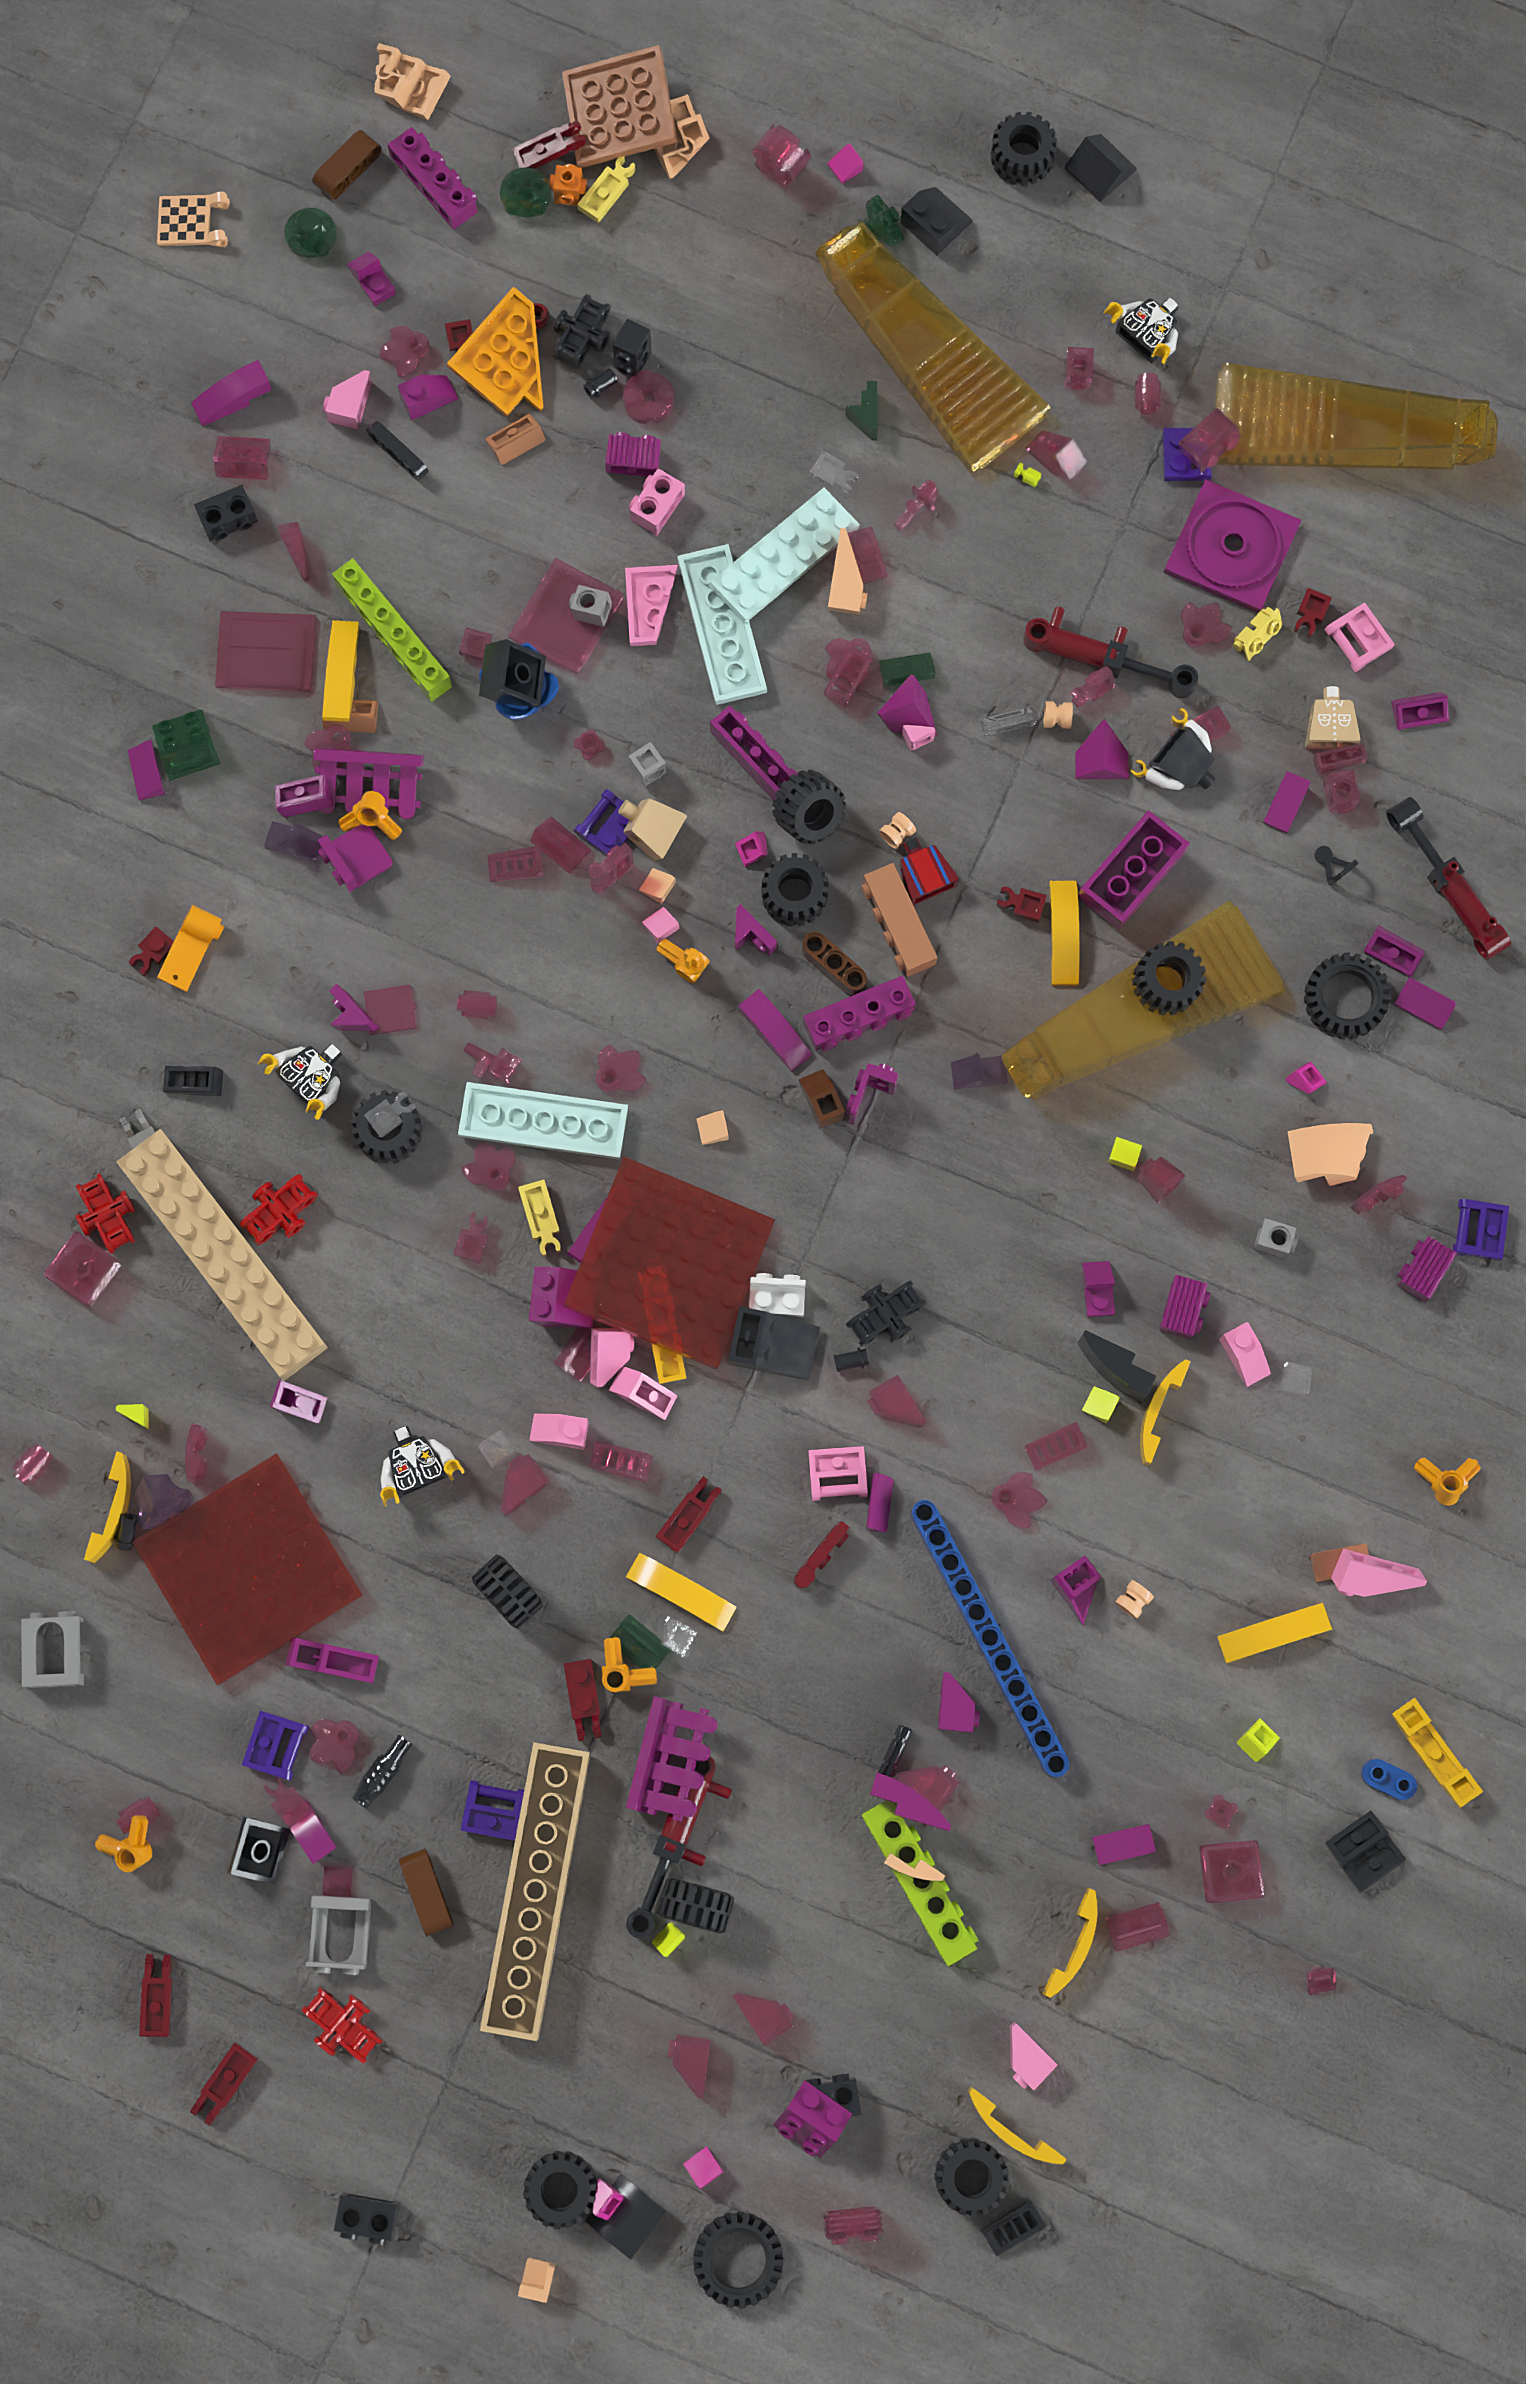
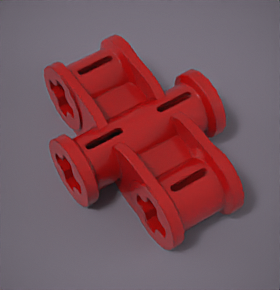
[75,1173,136,1254]
[240,1174,318,1246]
[301,1987,383,2064]

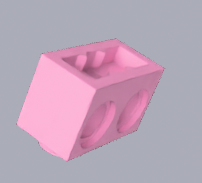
[629,468,685,536]

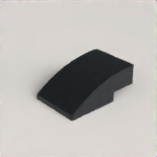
[1077,1330,1156,1403]

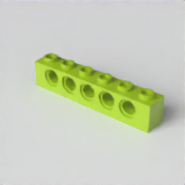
[332,558,452,702]
[861,1800,979,1966]

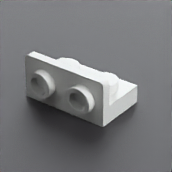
[749,1273,806,1317]

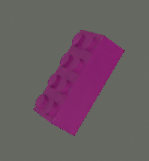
[1078,810,1190,931]

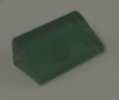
[878,652,936,687]
[610,1615,672,1669]

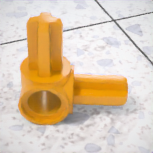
[338,791,402,840]
[656,939,710,984]
[1414,1457,1481,1506]
[602,1638,657,1692]
[95,1815,152,1872]

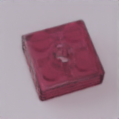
[43,1231,122,1307]
[1199,1840,1264,1903]
[823,2206,883,2245]

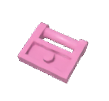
[1324,603,1395,672]
[808,1446,868,1501]

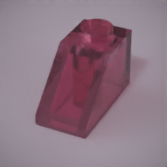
[1025,430,1087,480]
[1137,1157,1185,1203]
[867,1375,926,1428]
[501,1454,550,1517]
[893,1765,960,1811]
[733,1992,794,2046]
[668,2034,711,2099]

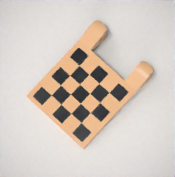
[157,192,230,247]

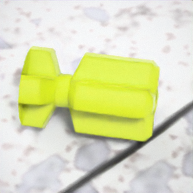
[1013,462,1041,487]

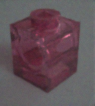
[1064,347,1094,390]
[1323,770,1360,814]

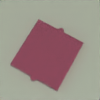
[364,985,417,1036]

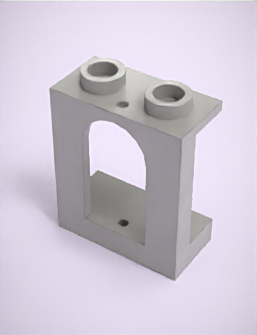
[21,1611,84,1688]
[306,1896,372,1975]

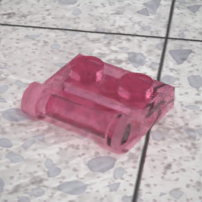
[588,842,634,893]

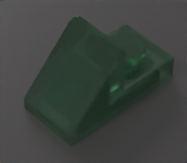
[845,381,878,440]

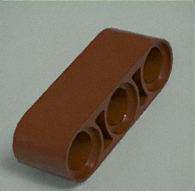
[312,130,382,200]
[802,932,867,996]
[399,1848,454,1937]

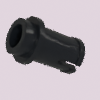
[583,368,618,399]
[834,1347,869,1372]
[113,1513,139,1551]

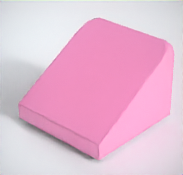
[902,725,935,750]
[642,907,679,944]

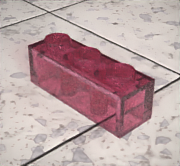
[1313,742,1368,774]

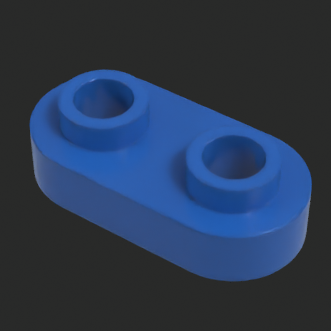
[1361,1759,1417,1800]

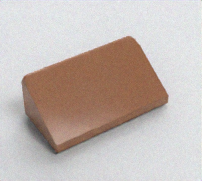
[485,414,545,465]
[322,700,378,733]
[1310,1543,1369,1583]

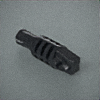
[352,1734,413,1809]

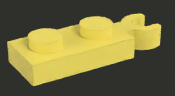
[577,157,635,223]
[518,1180,561,1257]

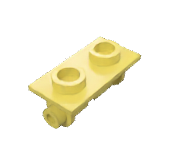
[1233,607,1283,661]

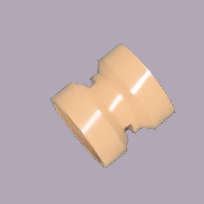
[1043,701,1073,729]
[879,812,916,850]
[1115,1580,1154,1619]

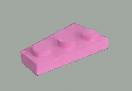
[625,565,678,646]

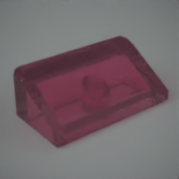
[531,817,591,873]
[554,1322,600,1381]
[1105,1902,1169,1952]

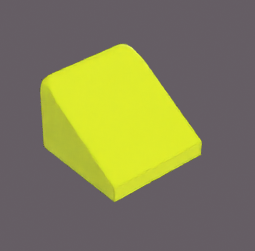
[1108,1137,1142,1171]
[1082,1386,1120,1423]
[116,1404,149,1429]
[1237,1718,1280,1762]
[652,1922,685,1957]

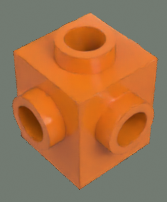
[549,164,587,206]

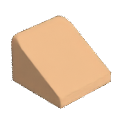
[639,868,676,904]
[696,1110,729,1145]

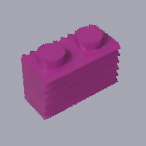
[605,432,661,477]
[1397,1236,1457,1303]
[1159,1275,1210,1339]

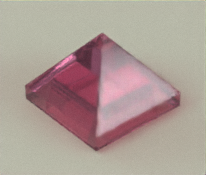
[322,1866,353,1897]
[1307,1966,1336,1995]

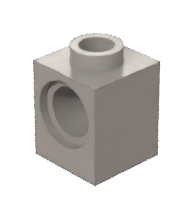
[569,585,612,627]
[628,742,666,787]
[1253,1218,1298,1258]

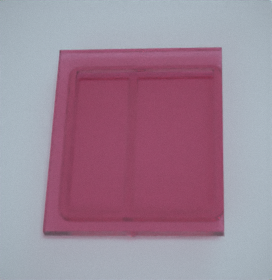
[508,558,624,674]
[215,611,316,692]

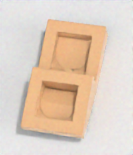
[884,1853,945,1881]

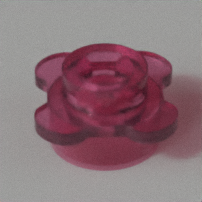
[574,729,605,760]
[1205,1794,1238,1828]

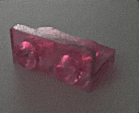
[213,436,271,480]

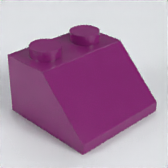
[529,1266,598,1328]

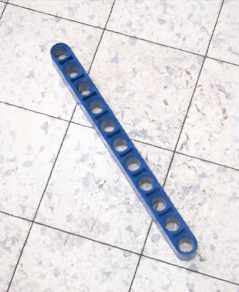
[911,1500,1069,1778]

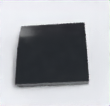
[1325,1810,1406,1893]
[585,2174,666,2260]

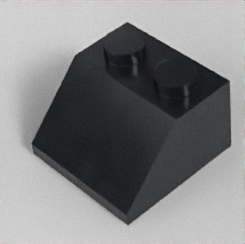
[900,187,973,256]
[479,639,546,707]

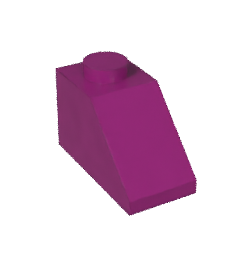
[397,375,458,421]
[937,1672,980,1733]

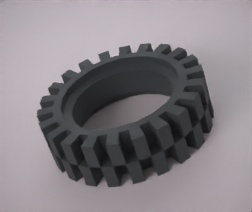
[1304,953,1391,1039]
[693,2212,783,2308]

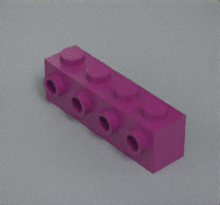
[388,127,477,230]
[710,705,798,800]
[803,975,916,1052]

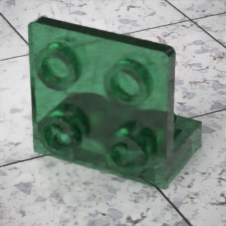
[152,710,221,781]

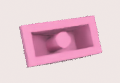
[323,370,372,429]
[1219,1322,1271,1387]
[590,1328,634,1387]
[609,1366,677,1420]
[529,1413,589,1450]
[1010,2022,1057,2090]

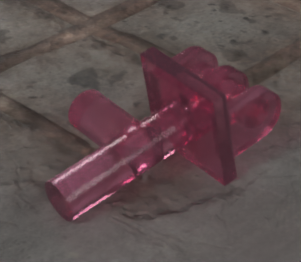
[894,480,938,531]
[464,1042,522,1084]

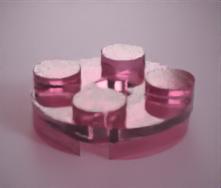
[623,370,674,424]

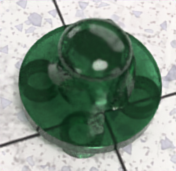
[500,167,551,218]
[856,195,904,247]
[284,208,337,258]

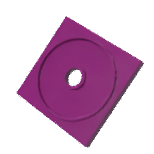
[1163,479,1301,613]

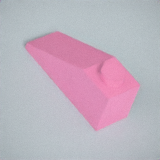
[1331,1549,1427,1597]

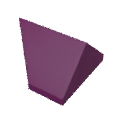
[877,675,938,737]
[1075,718,1129,779]
[1050,1555,1102,1625]

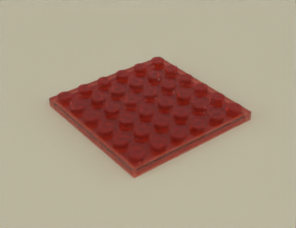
[563,1157,775,1369]
[132,1453,363,1686]

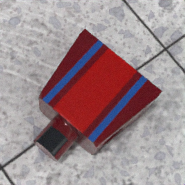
[899,837,959,906]

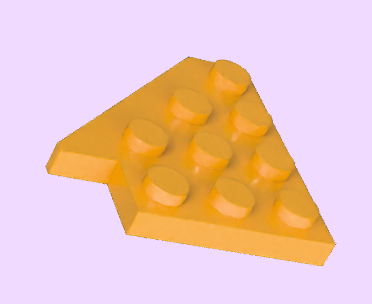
[447,286,543,417]

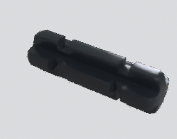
[878,1725,912,1778]

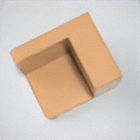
[518,2258,556,2303]

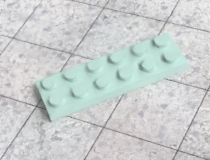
[709,488,860,623]
[677,544,767,705]
[458,1082,628,1160]

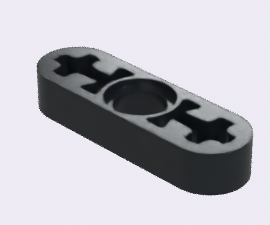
[366,420,429,481]

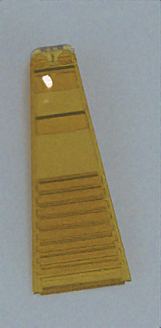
[816,221,1051,474]
[1211,363,1498,470]
[1002,900,1285,1101]

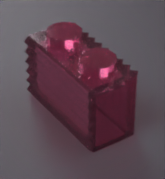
[1178,407,1241,472]

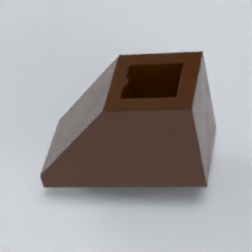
[798,1069,845,1129]

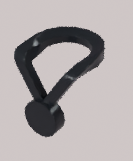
[1314,846,1358,885]

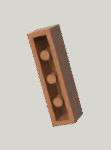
[861,863,937,977]

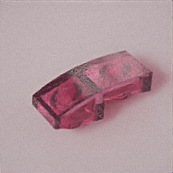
[1350,1175,1407,1215]
[185,1423,208,1485]

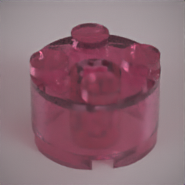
[752,124,812,188]

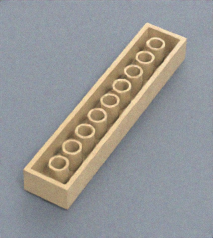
[116,1129,328,1381]
[480,1742,591,2041]

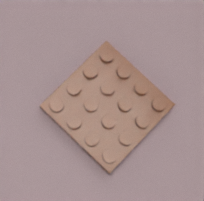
[562,45,677,168]

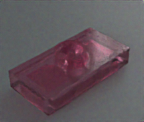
[847,527,888,584]

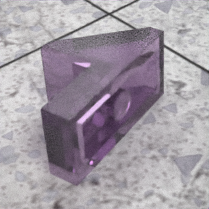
[264,821,323,863]
[950,1054,1008,1090]

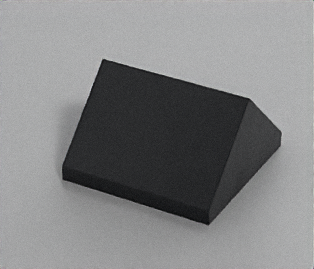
[1064,134,1137,202]
[227,1817,291,1885]

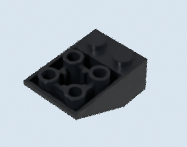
[728,1306,820,1381]

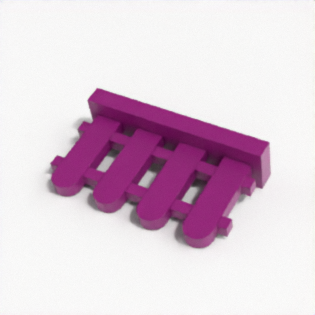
[314,748,424,819]
[626,1697,718,1822]

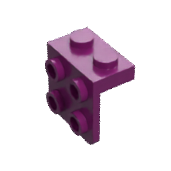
[317,824,393,893]
[845,1063,899,1125]
[774,2080,852,2158]

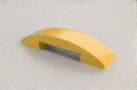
[1049,881,1079,985]
[1140,1359,1191,1466]
[84,1451,131,1563]
[626,1553,737,1632]
[1217,1603,1332,1663]
[1392,1698,1483,1808]
[1043,1888,1097,1998]
[968,2087,1067,2164]

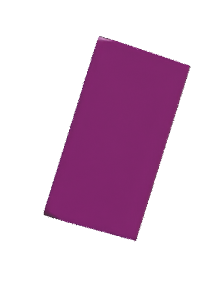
[1391,692,1449,730]
[128,740,165,801]
[275,774,332,817]
[1363,925,1425,977]
[1394,978,1457,1030]
[866,1473,894,1533]

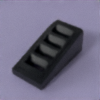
[163,1066,223,1096]
[981,2199,1047,2257]

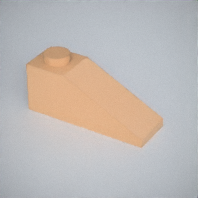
[828,528,868,615]

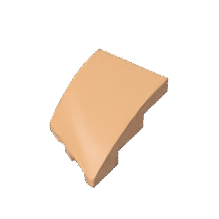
[374,43,451,120]
[654,94,709,179]
[1288,1123,1373,1186]

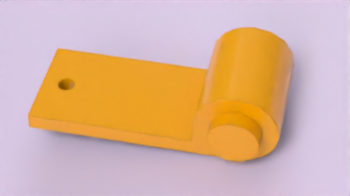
[157,904,224,992]

